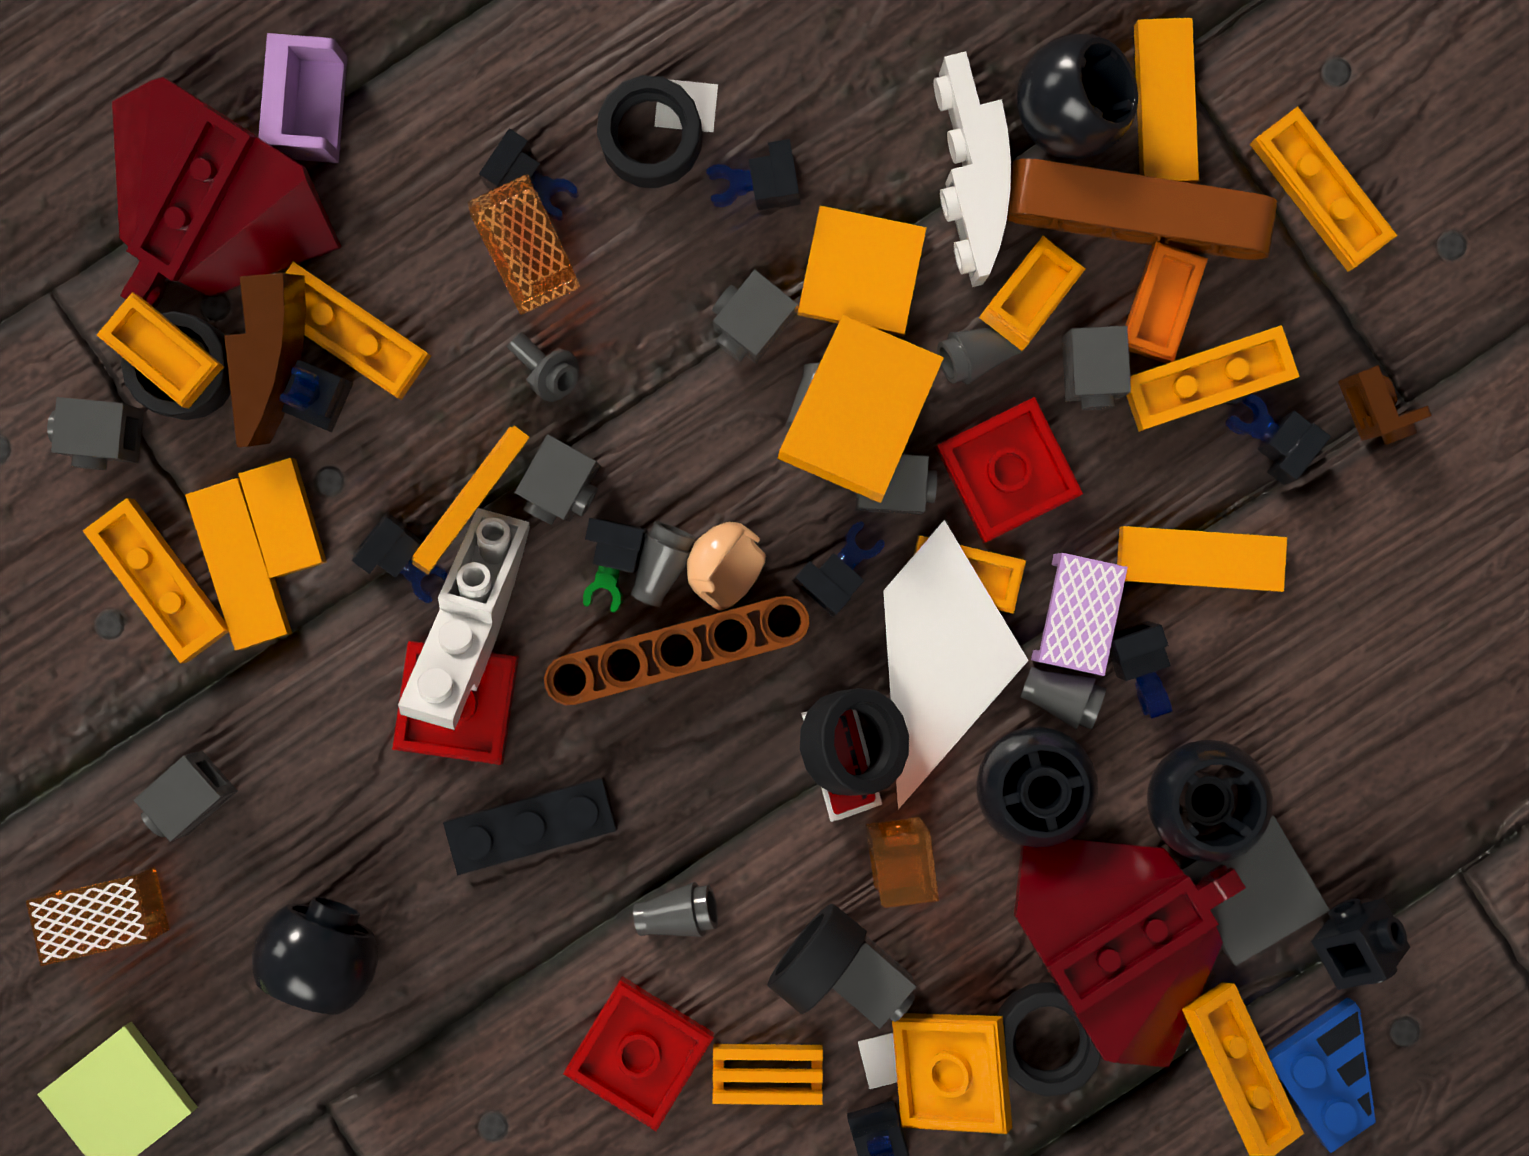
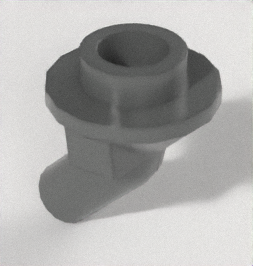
[506,331,579,402]

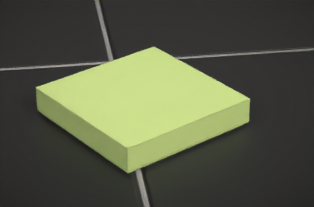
[37,1021,198,1156]

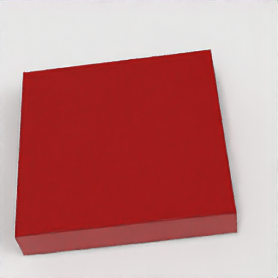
[935,397,1083,543]
[392,641,519,765]
[563,976,714,1132]

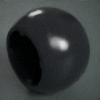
[1017,33,1138,160]
[976,726,1098,848]
[1147,740,1273,862]
[252,897,378,1015]

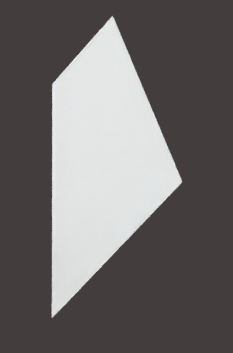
[883,520,1029,809]

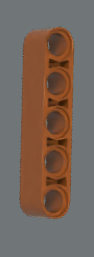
[1007,159,1278,260]
[544,596,809,705]

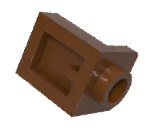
[1338,365,1432,445]

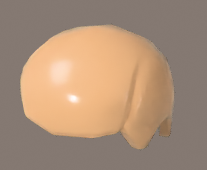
[687,522,766,611]

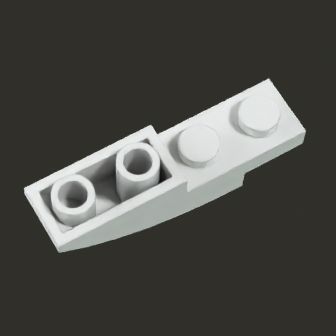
[934,51,1011,287]
[398,508,530,730]

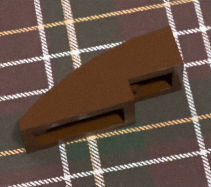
[224,273,306,447]

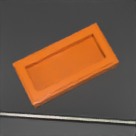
[1125,241,1208,364]

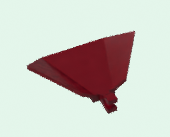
[112,77,342,308]
[1014,838,1246,1067]

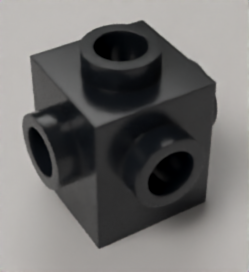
[1311,898,1410,990]

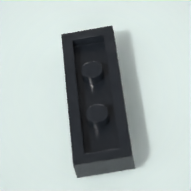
[443,776,618,876]

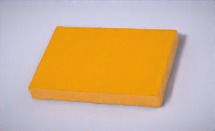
[777,314,944,503]

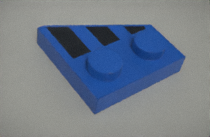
[1267,997,1376,1153]

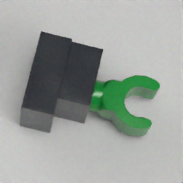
[583,517,648,613]

